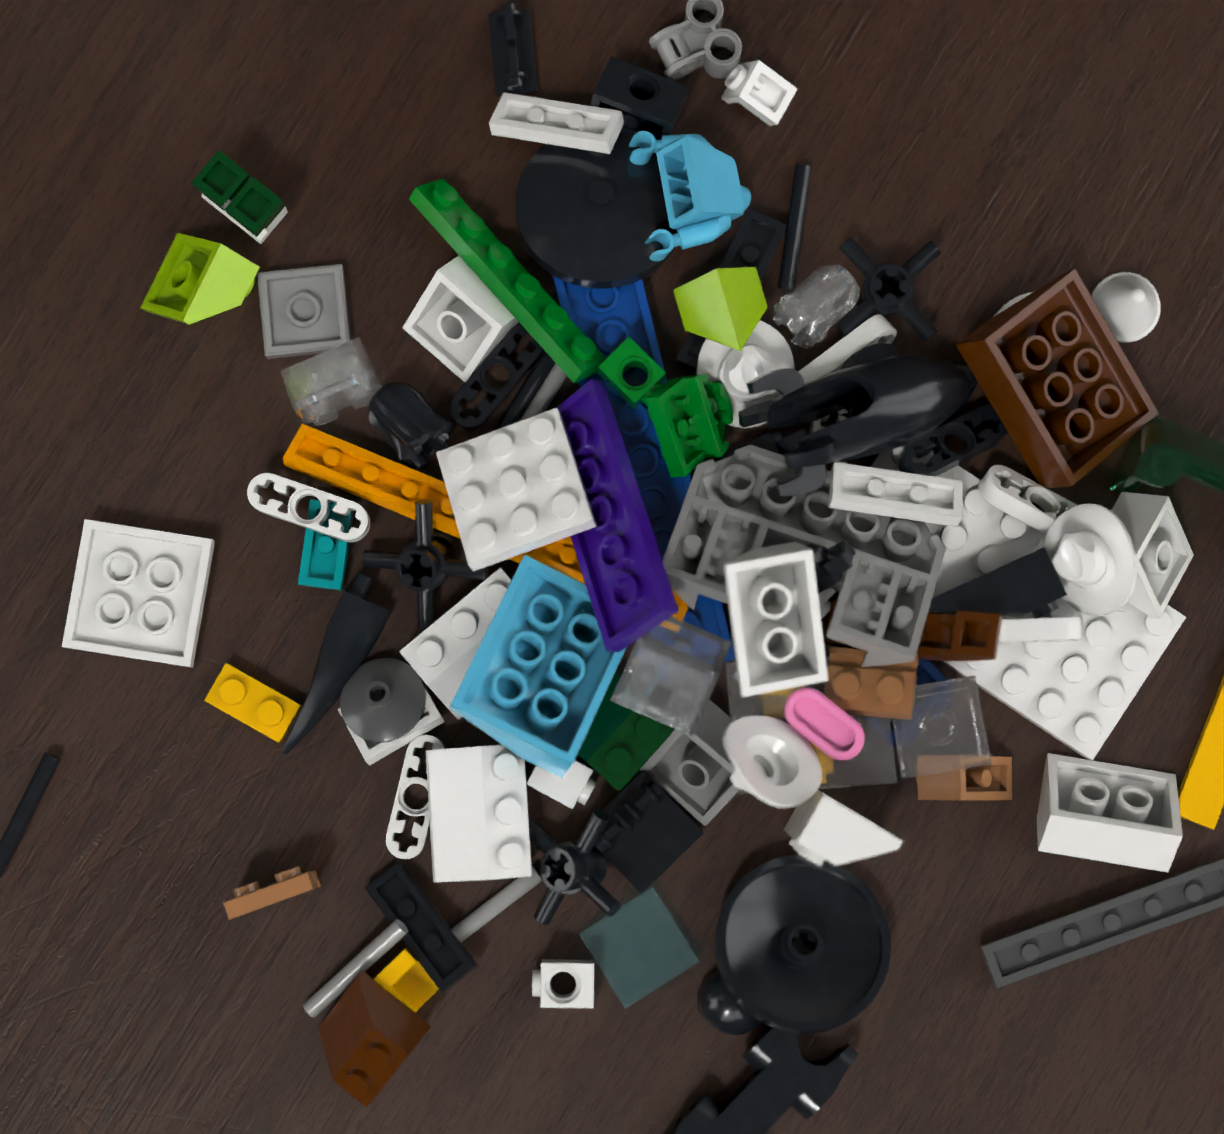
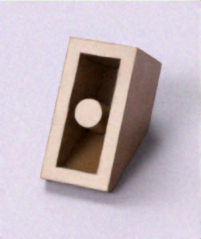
[916,756,1012,800]

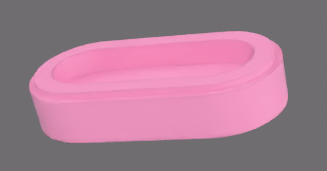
[785,688,865,760]

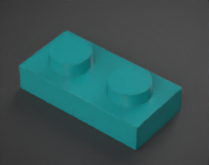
[298,499,354,591]

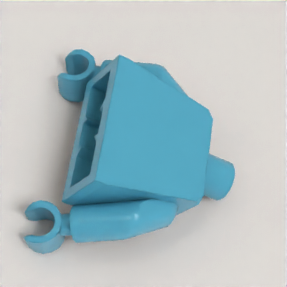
[629,130,751,261]

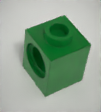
[598,337,666,410]

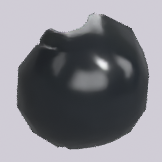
[697,968,761,1035]

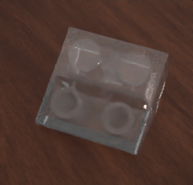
[280,337,382,426]
[610,616,732,736]

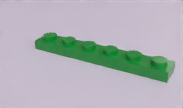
[409,178,606,383]

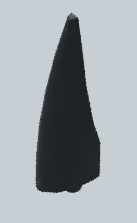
[282,573,392,754]

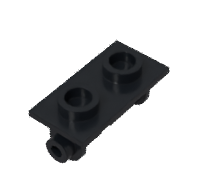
[488,3,538,96]

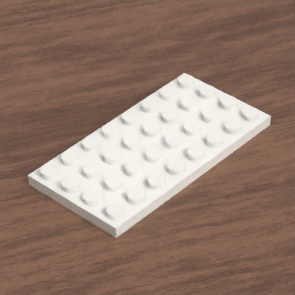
[831,445,1186,761]

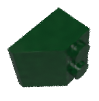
[577,671,678,791]

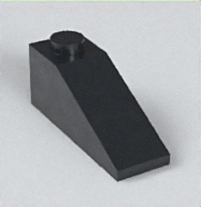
[928,547,1067,618]

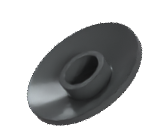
[340,658,426,743]

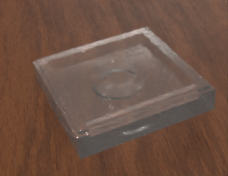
[892,675,992,779]

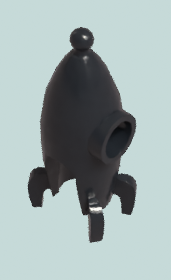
[738,342,978,496]

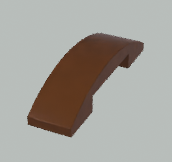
[825,601,1003,661]

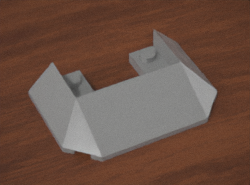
[663,444,946,667]

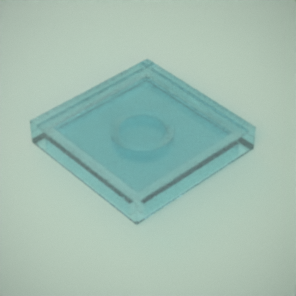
[579,886,699,1009]

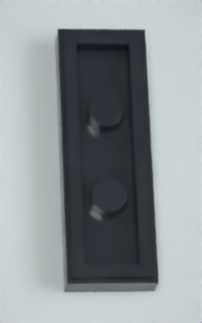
[364,861,479,993]

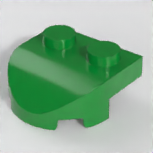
[645,374,733,478]

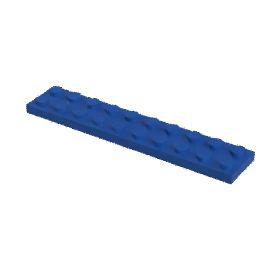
[553,276,735,680]

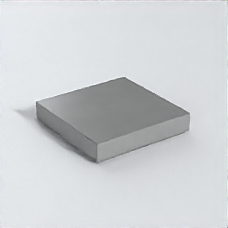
[257,264,351,359]

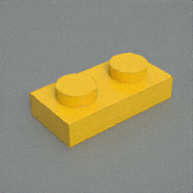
[204,663,303,743]

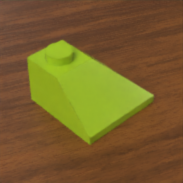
[140,233,260,325]

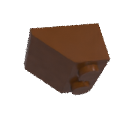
[318,970,431,1108]

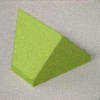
[673,267,768,351]

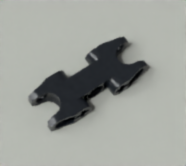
[670,1026,859,1134]

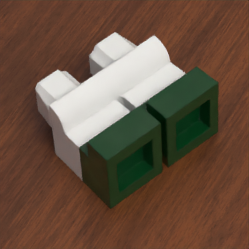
[191,150,288,244]

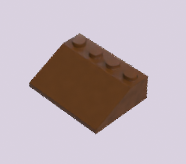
[956,269,1159,488]

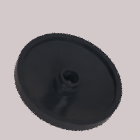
[515,133,677,289]
[714,855,891,1034]

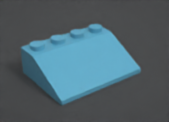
[450,554,626,778]

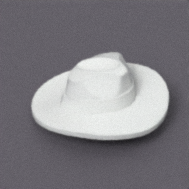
[696,321,795,428]
[1043,503,1137,616]
[723,715,822,808]

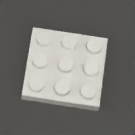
[436,408,597,572]
[62,519,215,668]

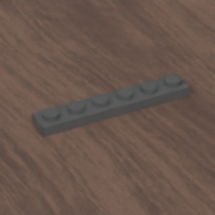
[979,857,1224,988]

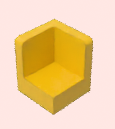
[374,947,439,1013]

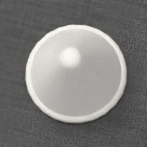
[1091,272,1161,343]

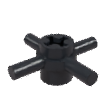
[835,237,941,342]
[362,499,489,629]
[529,810,621,925]

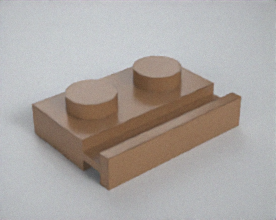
[824,647,919,720]
[223,866,321,920]

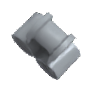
[649,0,742,80]

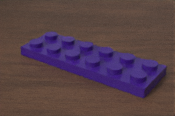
[556,379,679,653]

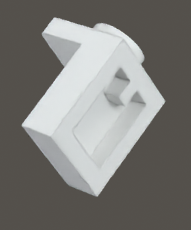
[721,60,797,126]

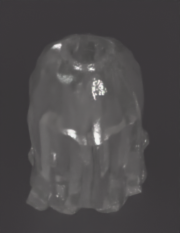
[773,264,860,349]

